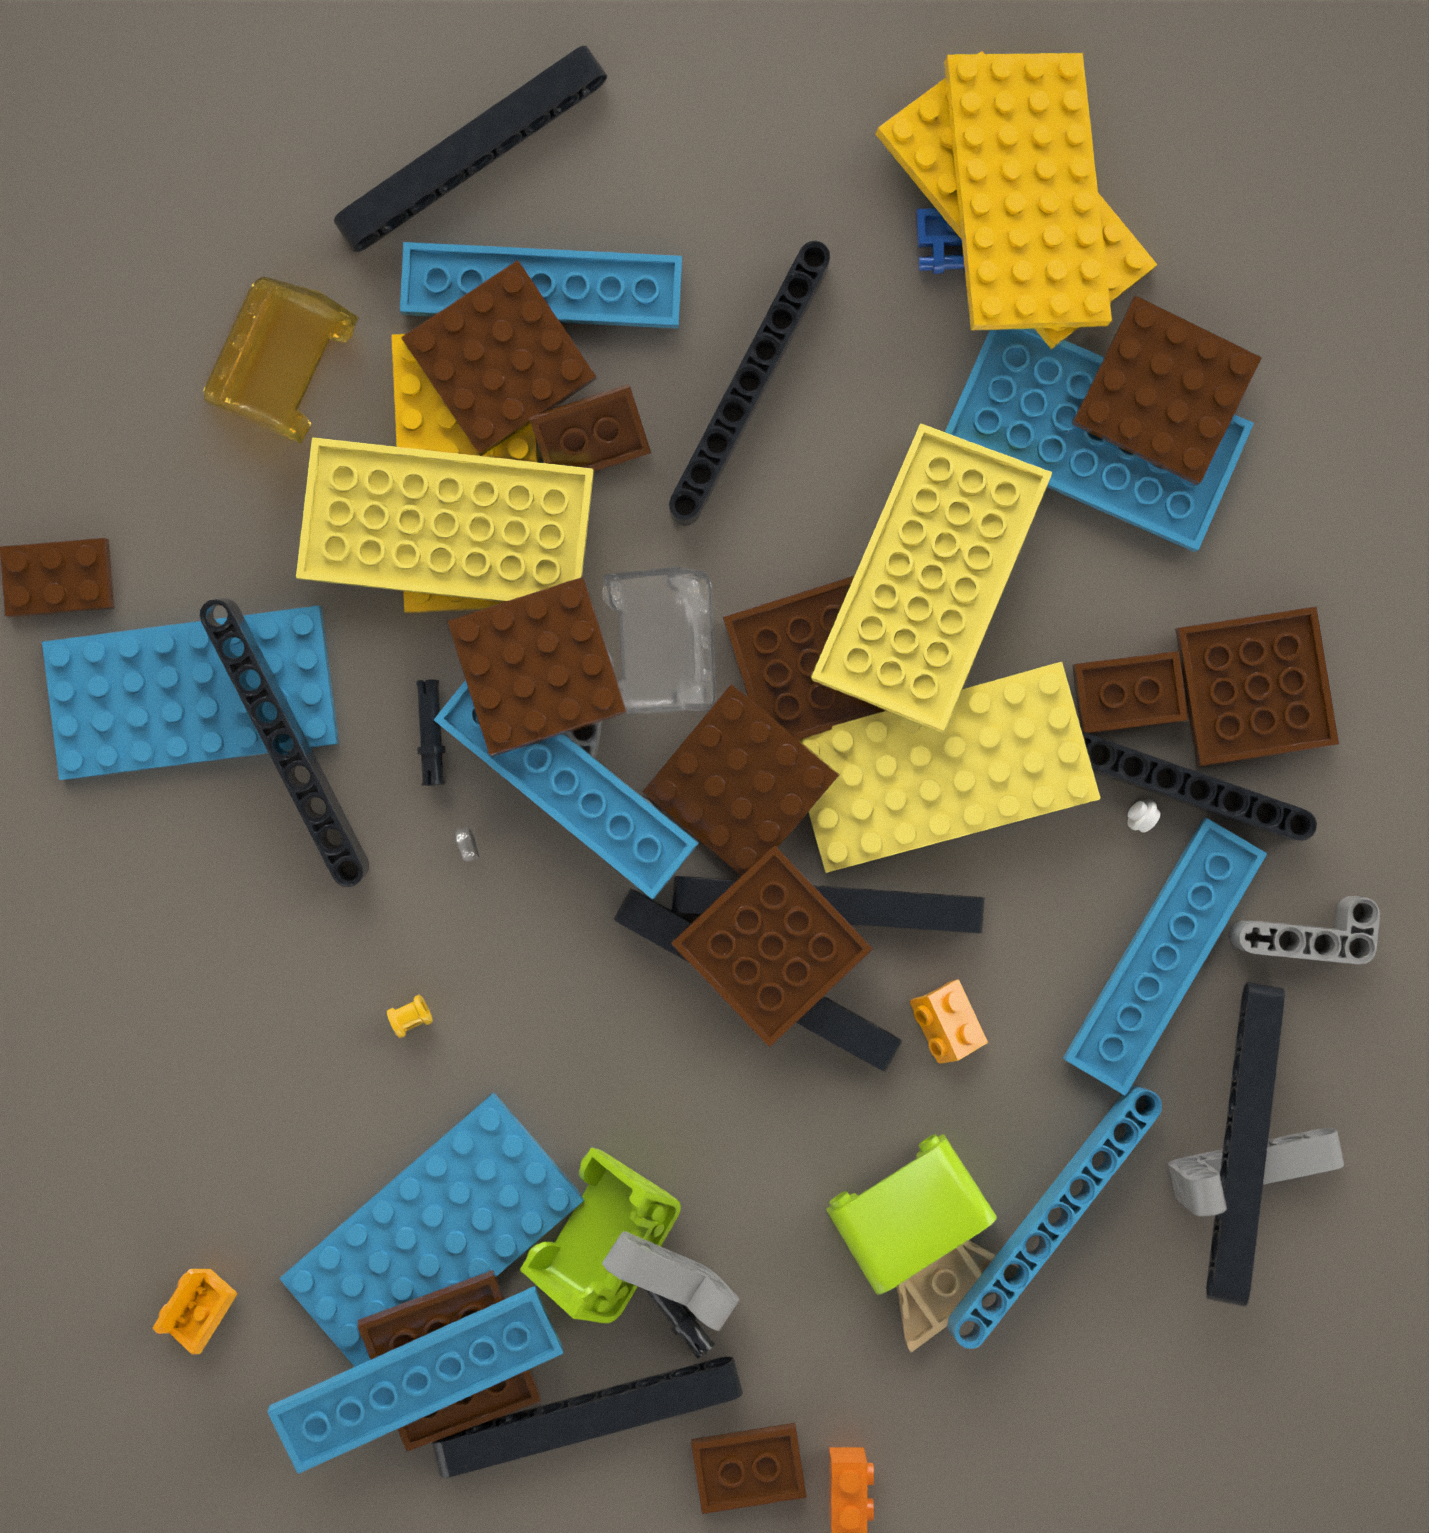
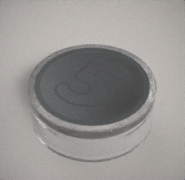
[455,826,480,863]

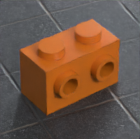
[829,1447,874,1533]

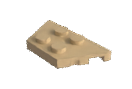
[897,1240,1018,1352]

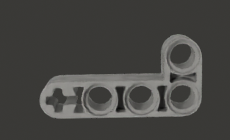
[1230,896,1380,964]
[602,1231,740,1331]

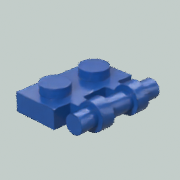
[916,208,965,274]

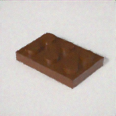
[529,384,651,472]
[0,538,114,617]
[1072,651,1188,733]
[691,1423,807,1514]

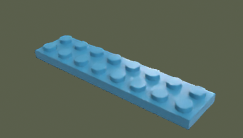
[400,242,682,329]
[434,680,699,899]
[1063,818,1267,1096]
[267,1286,564,1474]

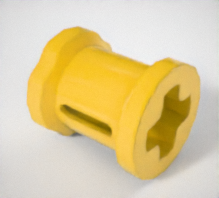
[387,994,433,1038]

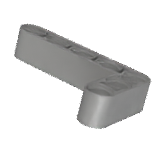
[1168,1128,1345,1216]

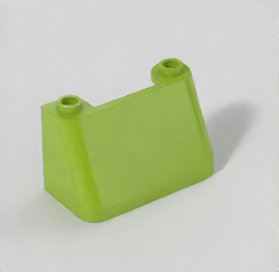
[826,1134,997,1295]
[520,1147,681,1323]

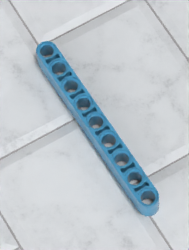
[947,1086,1162,1349]

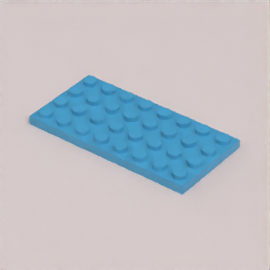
[945,328,1254,552]
[42,605,339,780]
[279,1092,584,1367]

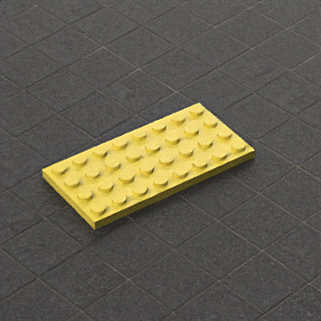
[811,423,1052,733]
[296,437,594,602]
[800,662,1101,873]

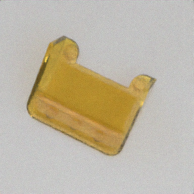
[204,277,359,444]

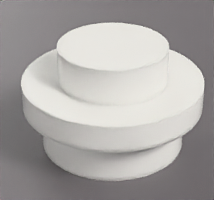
[1127,799,1160,833]

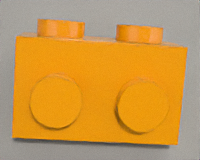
[910,979,988,1064]
[152,1269,238,1354]

